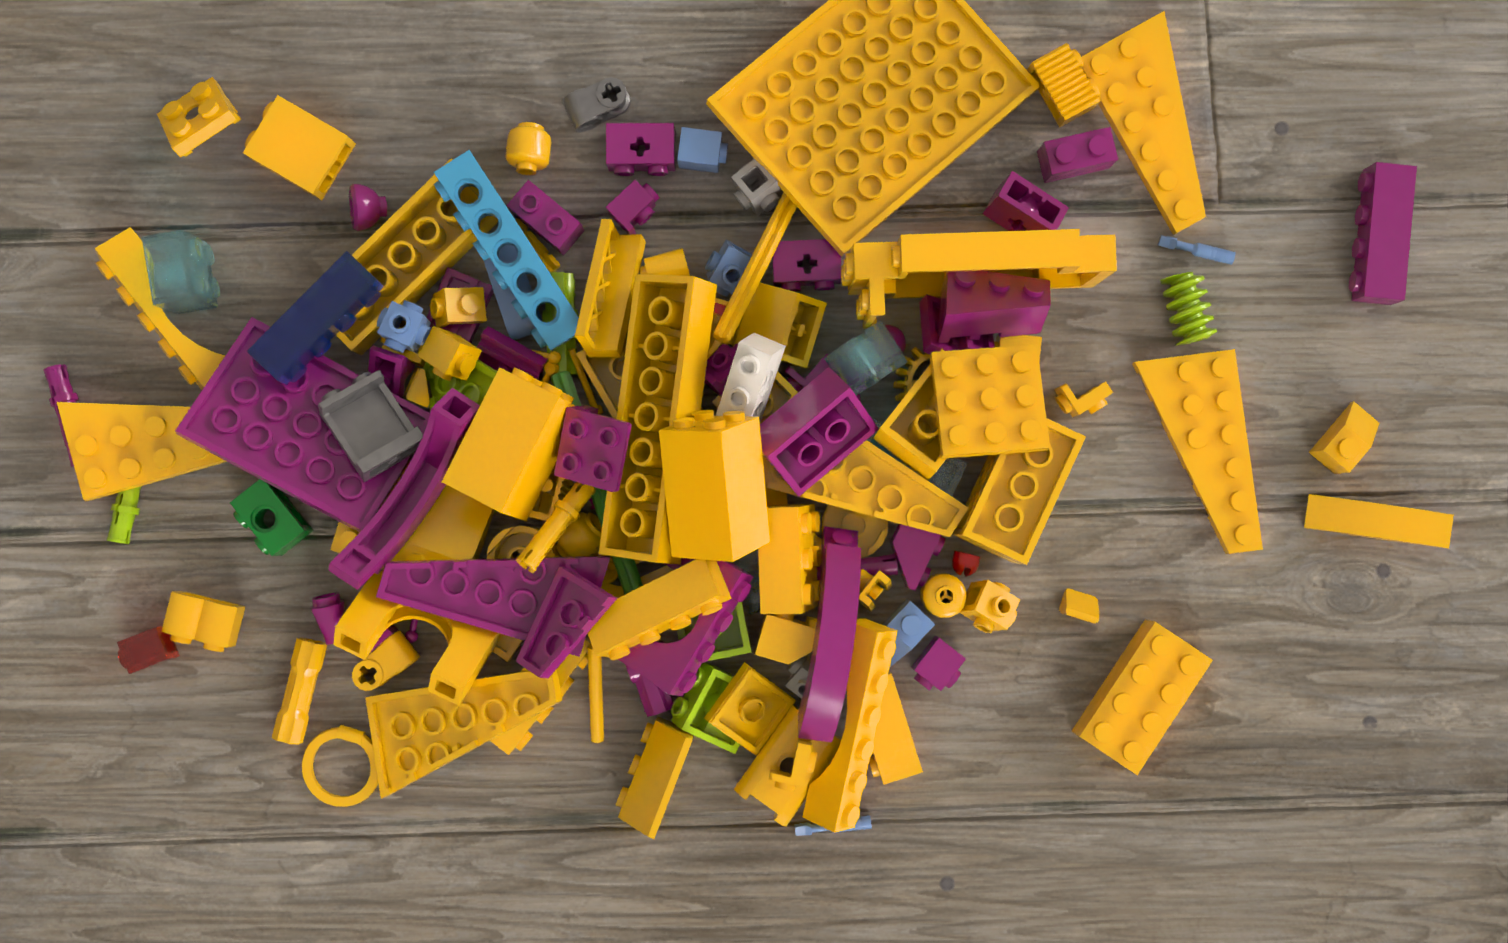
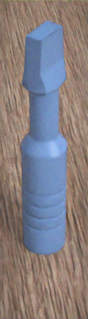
[1158,235,1236,265]
[794,815,872,836]

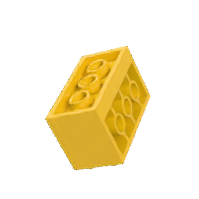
[952,418,1086,565]

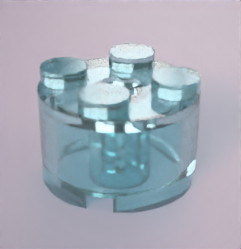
[824,321,908,396]

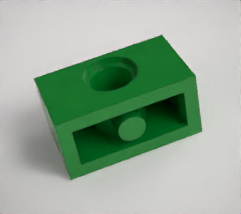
[230,479,314,556]

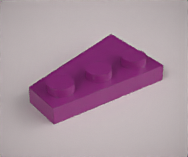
[516,566,617,679]

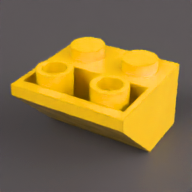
[732,283,827,368]
[755,614,817,665]

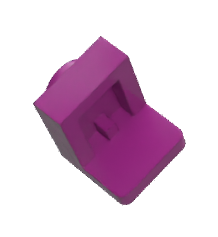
[784,354,837,392]

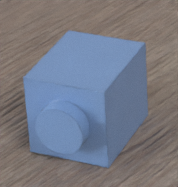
[677,127,728,173]

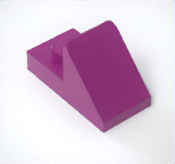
[368,345,415,398]

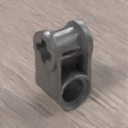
[563,77,631,133]

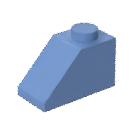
[882,599,935,667]

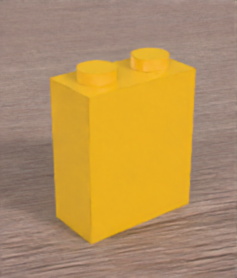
[243,95,356,201]

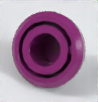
[349,184,387,231]

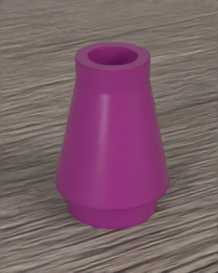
[310,592,345,645]

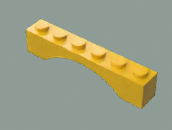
[95,227,225,390]
[802,618,898,833]

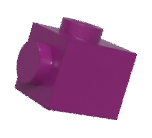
[911,635,966,691]

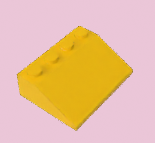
[330,461,495,561]

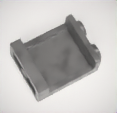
[318,370,423,482]

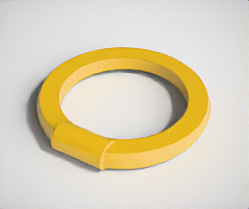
[302,725,378,807]

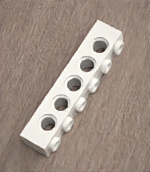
[716,333,786,423]

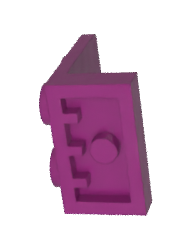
[554,405,631,492]

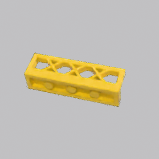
[575,219,646,357]

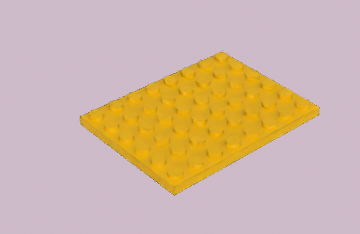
[706,0,1041,257]

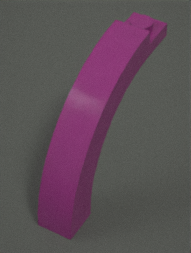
[328,388,480,590]
[798,526,861,742]

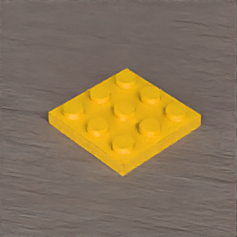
[930,344,1050,459]

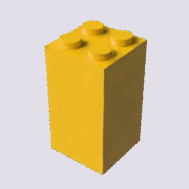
[442,367,575,521]
[659,410,770,562]

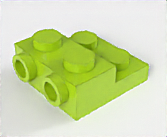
[671,662,740,754]

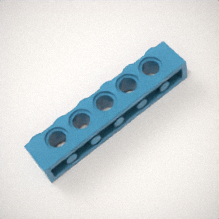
[434,150,579,351]

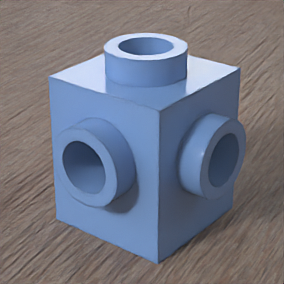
[705,240,752,297]
[377,300,431,353]

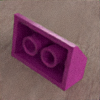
[760,367,879,497]

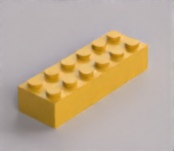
[304,158,498,355]

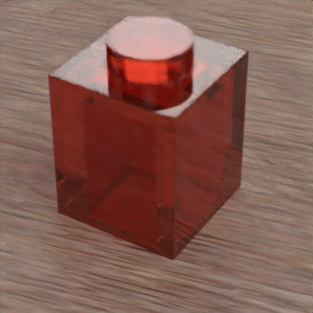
[117,626,180,674]

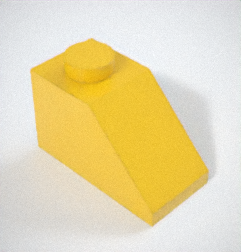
[1309,401,1380,474]

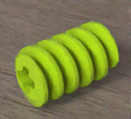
[1160,272,1217,346]

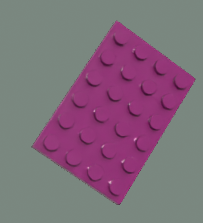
[175,317,430,532]

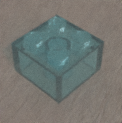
[142,229,220,314]

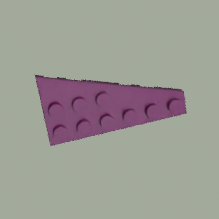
[376,556,611,657]

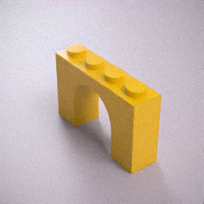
[333,569,500,706]

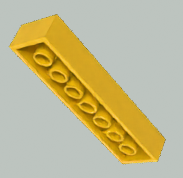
[599,274,717,565]

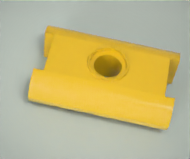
[734,705,841,827]

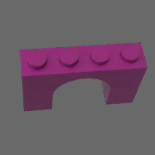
[618,558,754,696]

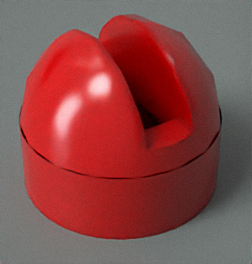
[952,550,981,577]

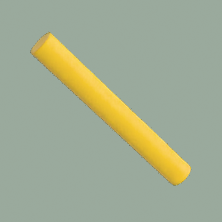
[587,644,604,743]

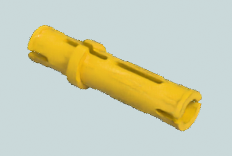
[516,482,596,573]

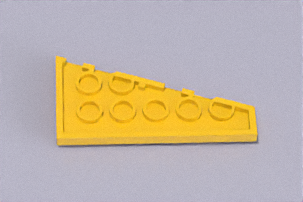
[1132,349,1263,554]

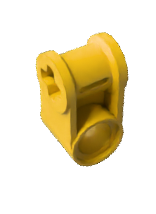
[352,630,421,691]

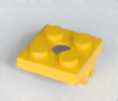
[157,77,242,158]

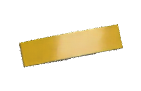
[1304,494,1454,549]

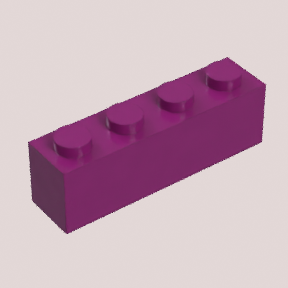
[1349,162,1417,305]

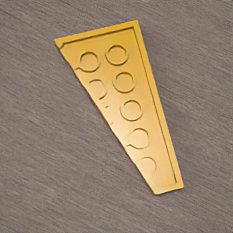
[1081,11,1206,235]
[762,392,969,537]
[57,402,227,501]
[365,669,562,799]

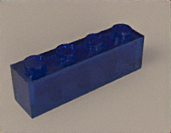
[247,251,384,385]

